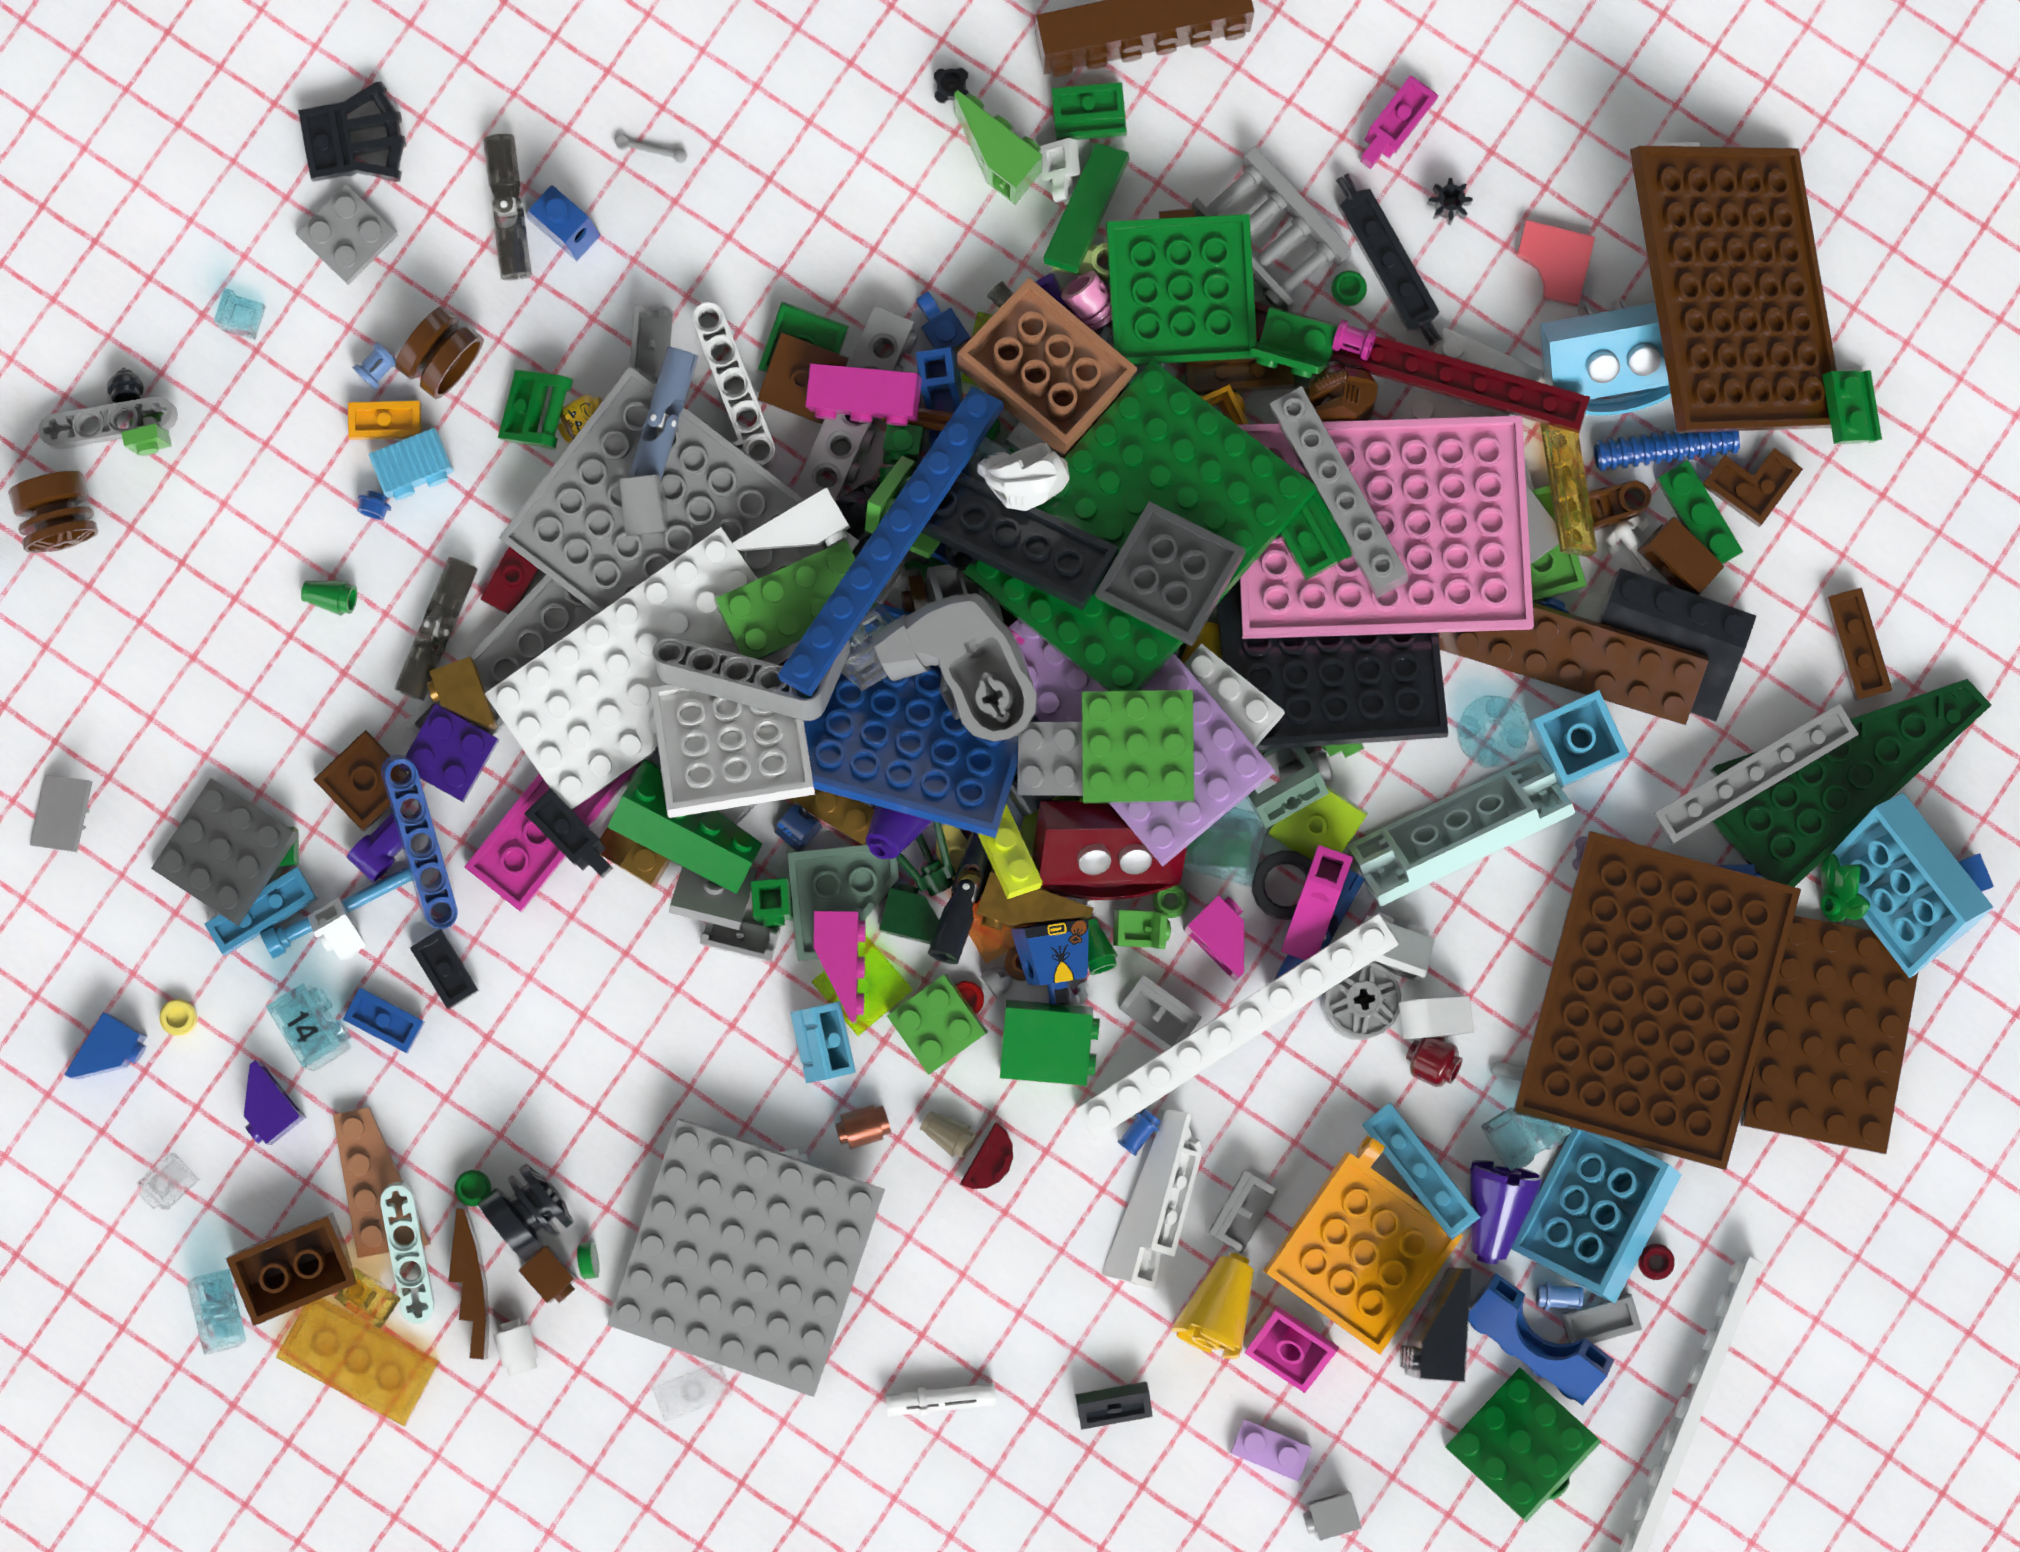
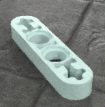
[380,1182,434,1324]

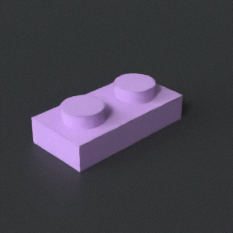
[1230,1419,1312,1482]

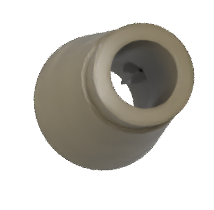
[920,1111,976,1158]

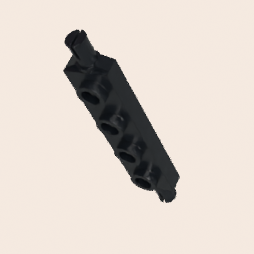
[1336,173,1442,347]

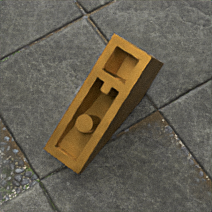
[976,872,1094,931]

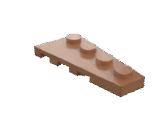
[333,1108,431,1258]

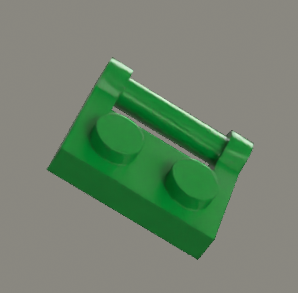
[498,370,573,449]

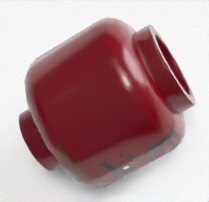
[1406,1037,1463,1087]

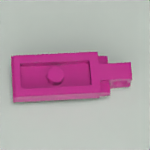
[1360,75,1439,169]

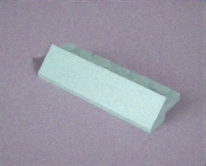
[1347,753,1575,907]

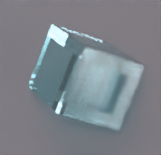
[214,288,266,340]

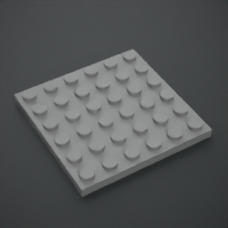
[607,1117,885,1397]

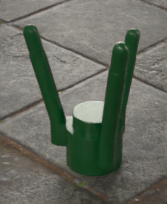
[896,821,956,896]

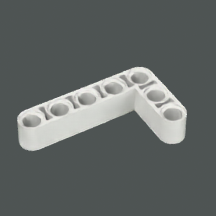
[692,302,777,470]

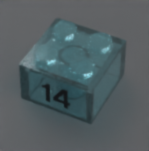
[266,983,352,1071]

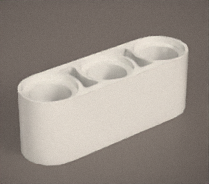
[1399,996,1474,1039]

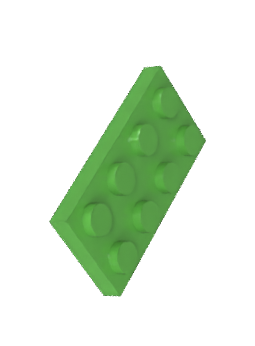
[714,540,877,660]

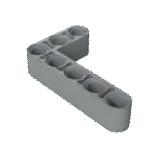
[652,637,851,721]

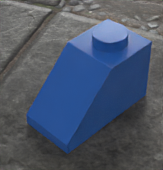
[64,1012,147,1080]

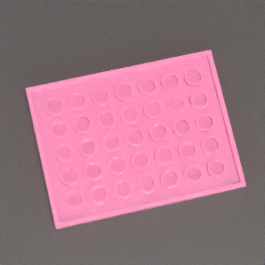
[1238,416,1534,639]

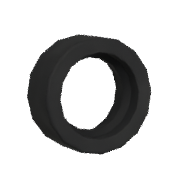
[1252,850,1312,920]

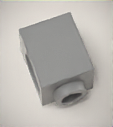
[1303,1491,1362,1541]

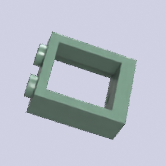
[1246,747,1329,829]

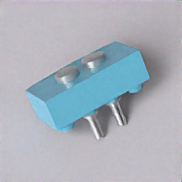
[1540,298,1671,416]

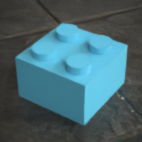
[1528,690,1630,788]

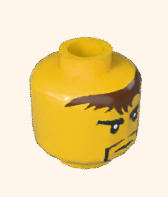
[558,394,603,443]

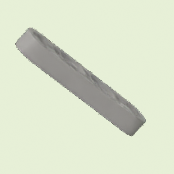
[38,396,178,449]

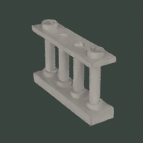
[1191,146,1352,311]

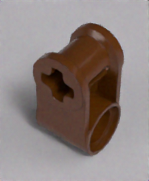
[1578,480,1651,532]

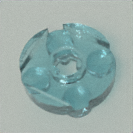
[1457,695,1530,768]

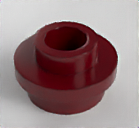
[1638,1244,1675,1280]

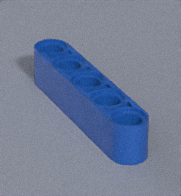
[381,754,458,929]

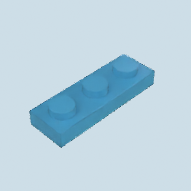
[204,867,318,956]

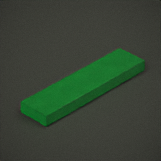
[1043,143,1130,274]

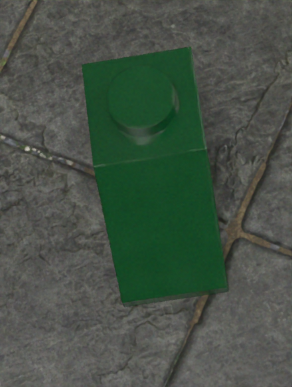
[879,884,939,945]

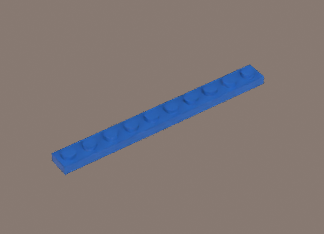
[778,386,1004,697]

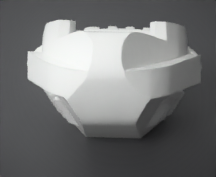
[977,443,1069,511]

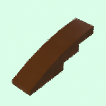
[448,1208,490,1360]

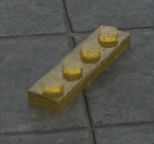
[1540,423,1597,557]

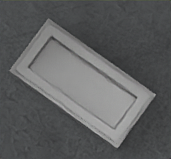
[1560,1294,1642,1344]

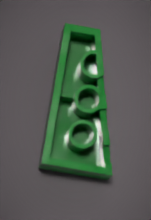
[608,759,763,894]

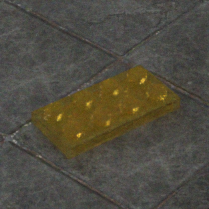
[276,1298,440,1426]

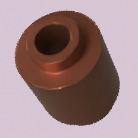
[835,1105,891,1149]

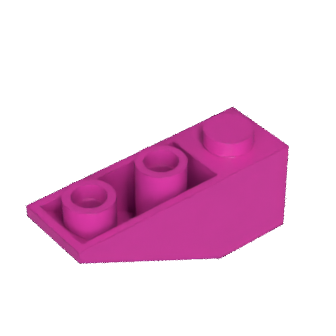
[1281,845,1353,960]
[814,911,866,1023]

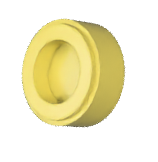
[159,999,198,1036]

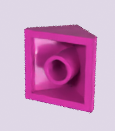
[1244,1305,1339,1393]

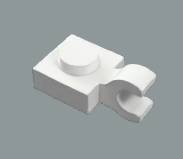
[1039,138,1080,205]

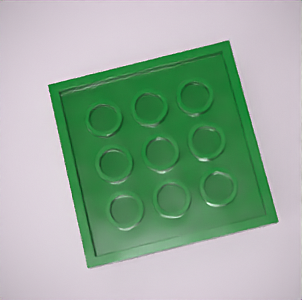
[1106,214,1257,365]

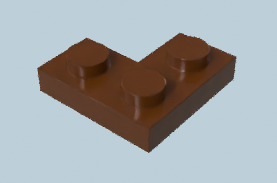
[1703,448,1803,527]

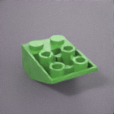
[954,90,1042,205]

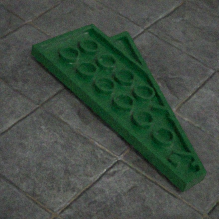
[1710,679,1992,887]

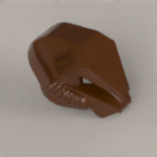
[1303,364,1378,422]

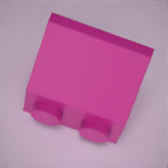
[1184,895,1244,982]

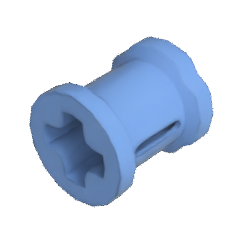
[352,342,396,390]

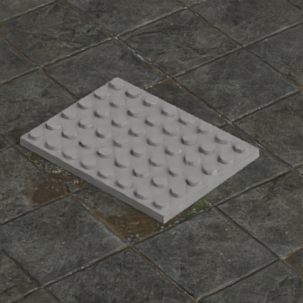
[499,366,860,614]

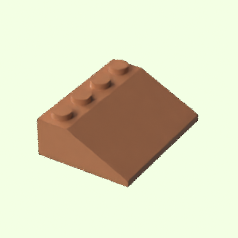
[957,278,1137,458]

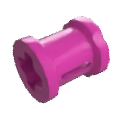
[1332,319,1377,361]

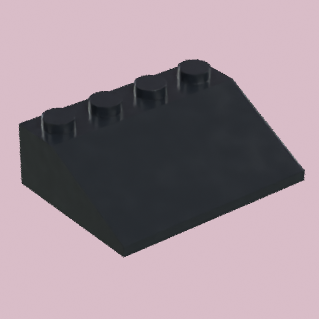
[1598,568,1757,722]
[1400,1268,1472,1382]

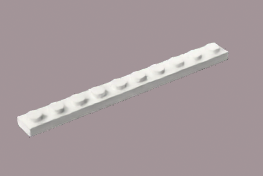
[1075,912,1400,1140]
[1619,1257,1763,1552]

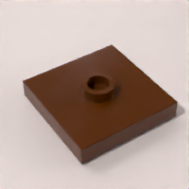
[757,332,850,424]
[313,730,408,832]

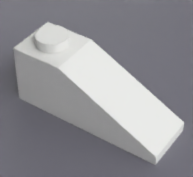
[733,487,850,551]

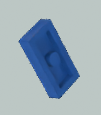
[342,988,425,1054]

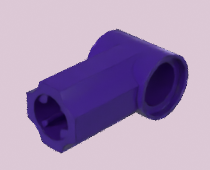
[346,813,415,882]

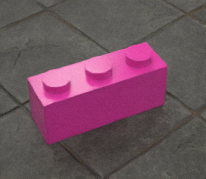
[806,364,922,426]

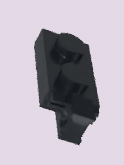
[524,788,613,878]

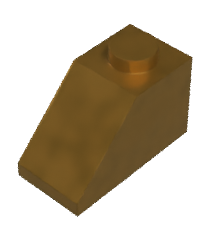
[427,656,498,730]
[600,826,672,888]

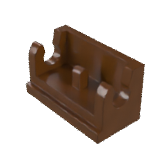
[1637,517,1725,595]

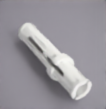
[885,1382,997,1417]

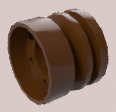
[8,470,99,553]

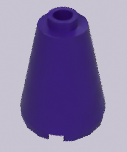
[866,806,933,859]
[1470,1160,1542,1265]

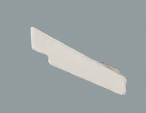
[1102,1110,1203,1290]

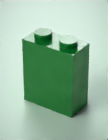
[1000,1000,1100,1086]

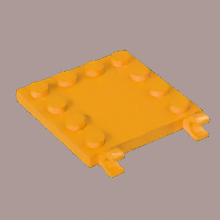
[1263,1135,1463,1355]

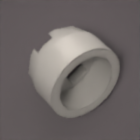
[980,967,1012,999]

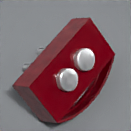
[1032,796,1187,900]

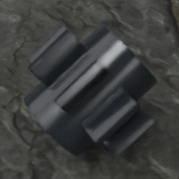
[1427,178,1473,225]

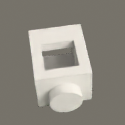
[307,898,366,960]

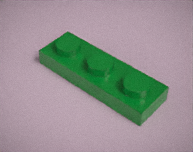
[1656,460,1743,564]

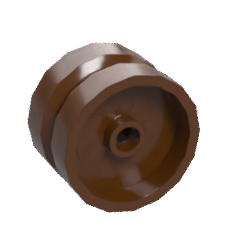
[395,306,484,399]

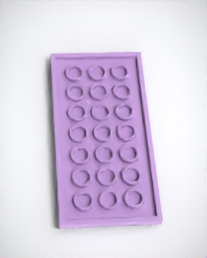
[1009,620,1275,866]

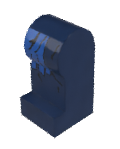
[774,802,823,852]

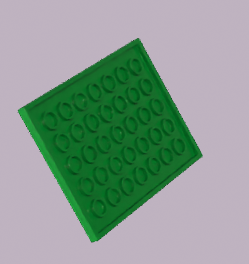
[963,360,1317,691]

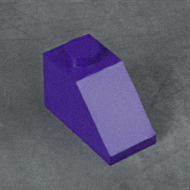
[243,1060,306,1145]

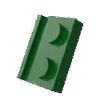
[1051,82,1127,141]
[1822,370,1882,444]
[1279,491,1352,581]

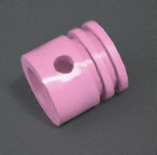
[1061,271,1111,331]

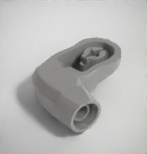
[872,594,1037,741]

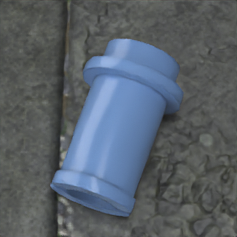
[1536,1282,1583,1311]

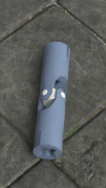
[628,346,699,481]

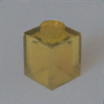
[334,1267,401,1329]

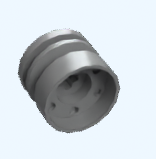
[1321,962,1402,1040]

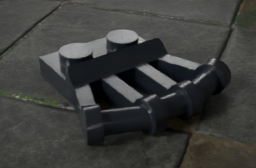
[298,81,407,182]

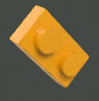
[348,401,422,440]

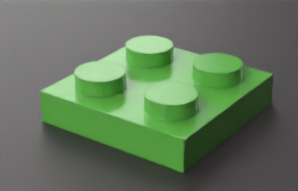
[887,973,988,1075]

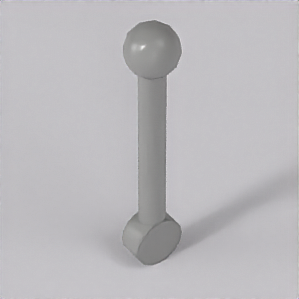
[615,135,687,163]

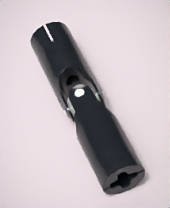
[928,832,992,964]

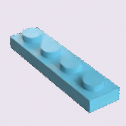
[1362,1102,1481,1240]

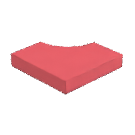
[1517,220,1595,307]

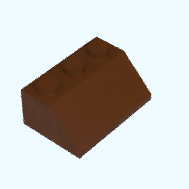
[225,1212,357,1326]

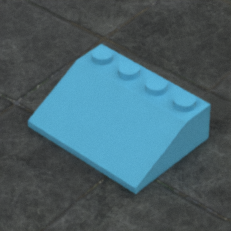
[1821,793,1993,978]
[1511,1128,1682,1304]

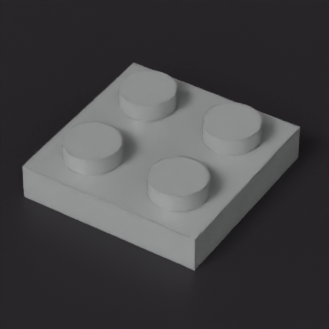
[296,184,398,285]
[1017,722,1083,796]

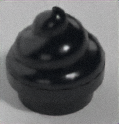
[107,368,144,403]

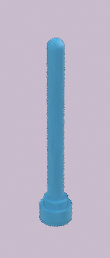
[260,867,424,959]

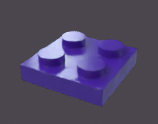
[399,704,499,803]

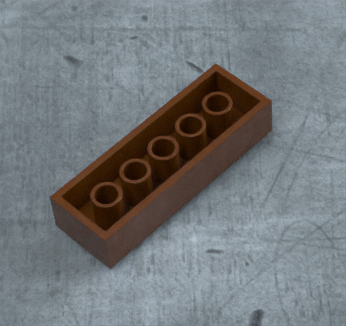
[1035,0,1255,77]

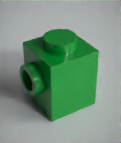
[751,878,793,928]

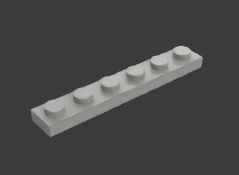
[1653,704,1859,845]

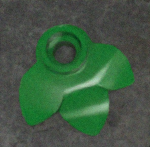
[1820,854,1870,922]

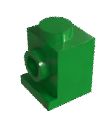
[882,424,924,469]

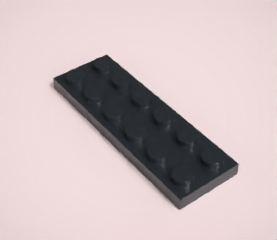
[921,472,1119,610]

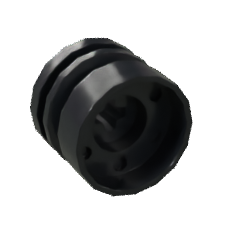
[477,1164,574,1262]

